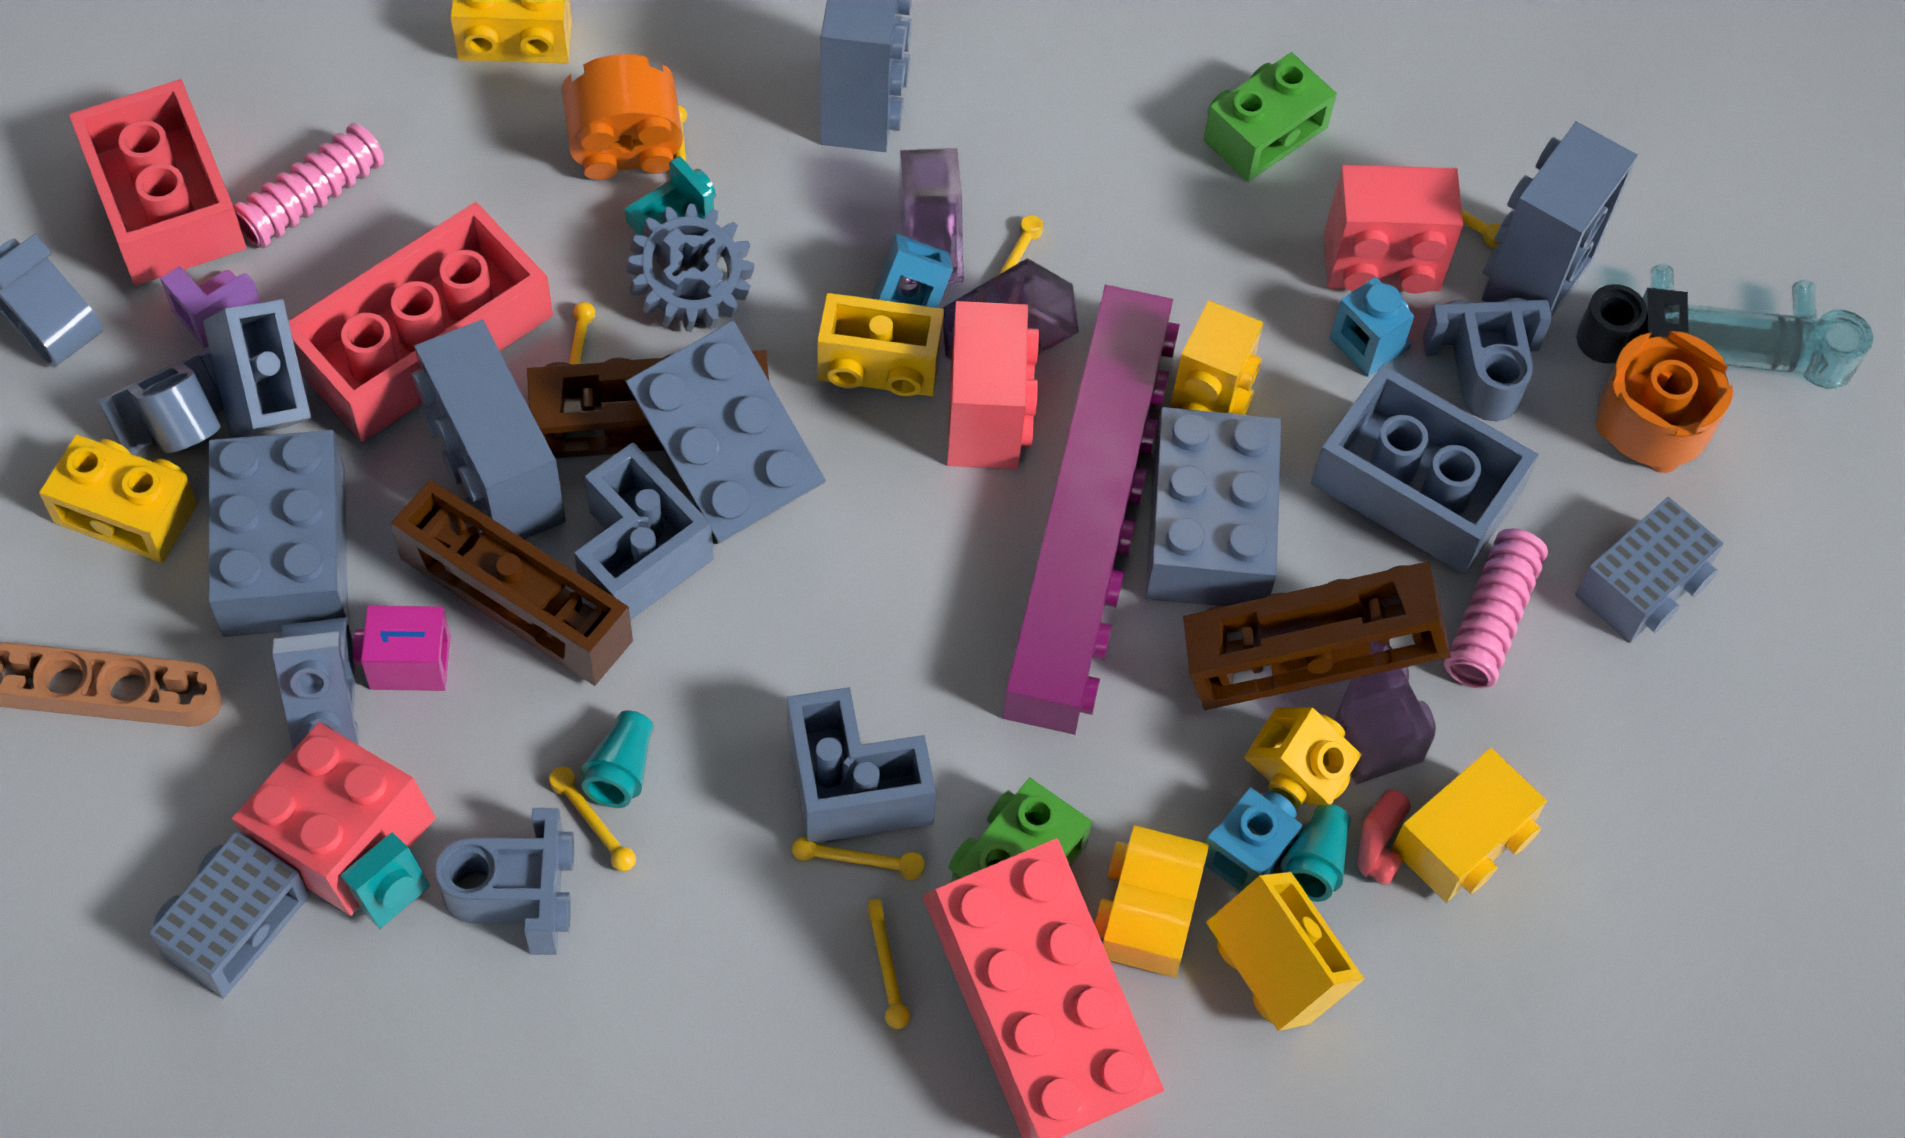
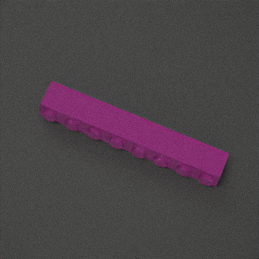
[1002,285,1180,735]

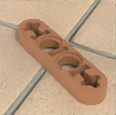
[0,642,222,727]

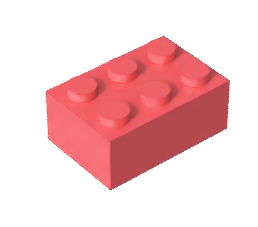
[69,79,247,286]

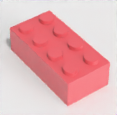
[289,202,553,443]
[922,838,1165,1138]

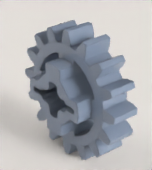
[626,204,754,332]

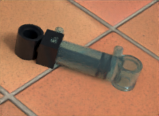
[1576,264,1874,389]

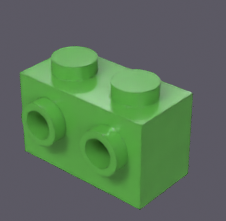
[1203,52,1337,182]
[948,777,1092,882]

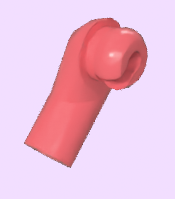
[1356,789,1411,885]

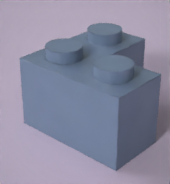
[574,442,714,620]
[787,687,936,843]

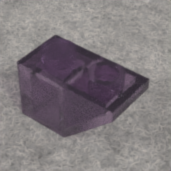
[898,148,964,285]
[942,258,1079,359]
[1334,641,1436,785]

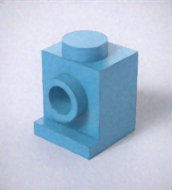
[871,233,953,308]
[1330,277,1414,377]
[1204,787,1303,892]

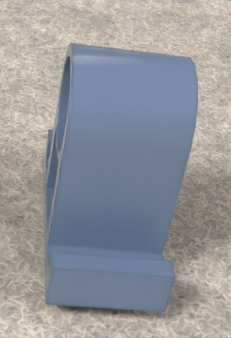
[0,234,103,368]
[1423,298,1552,422]
[97,348,224,455]
[272,617,359,750]
[435,808,574,955]

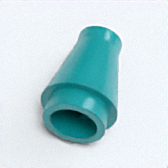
[581,710,654,808]
[1281,804,1351,902]

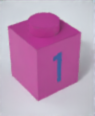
[353,605,451,691]

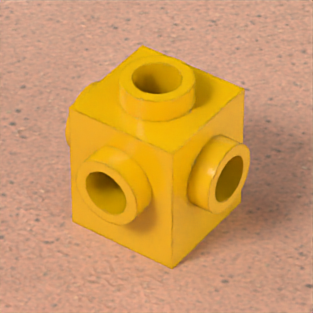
[1243,707,1362,807]

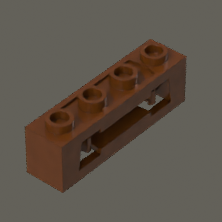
[527,350,769,459]
[390,479,633,686]
[1183,561,1451,711]

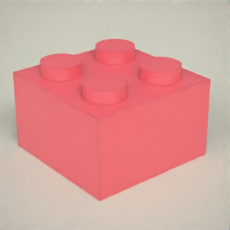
[1324,165,1463,294]
[947,301,1039,469]
[231,722,436,916]

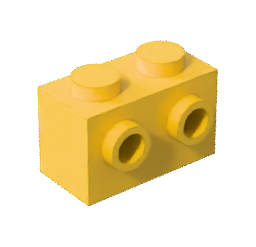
[451,0,572,63]
[817,293,944,396]
[1170,300,1264,415]
[39,434,198,563]
[1391,748,1547,903]
[1206,872,1365,1031]

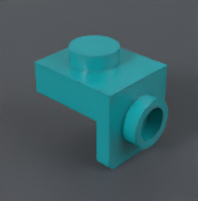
[625,156,716,236]
[340,832,431,929]

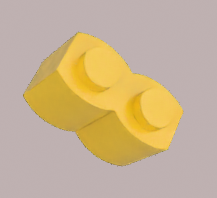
[1094,825,1209,978]

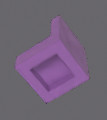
[160,266,261,348]

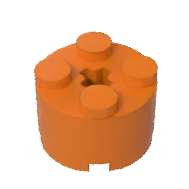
[562,54,683,180]
[1596,331,1733,473]

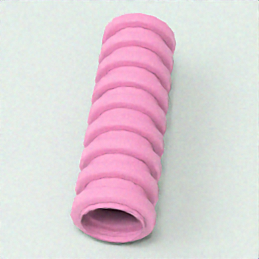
[233,123,384,248]
[1444,528,1548,688]

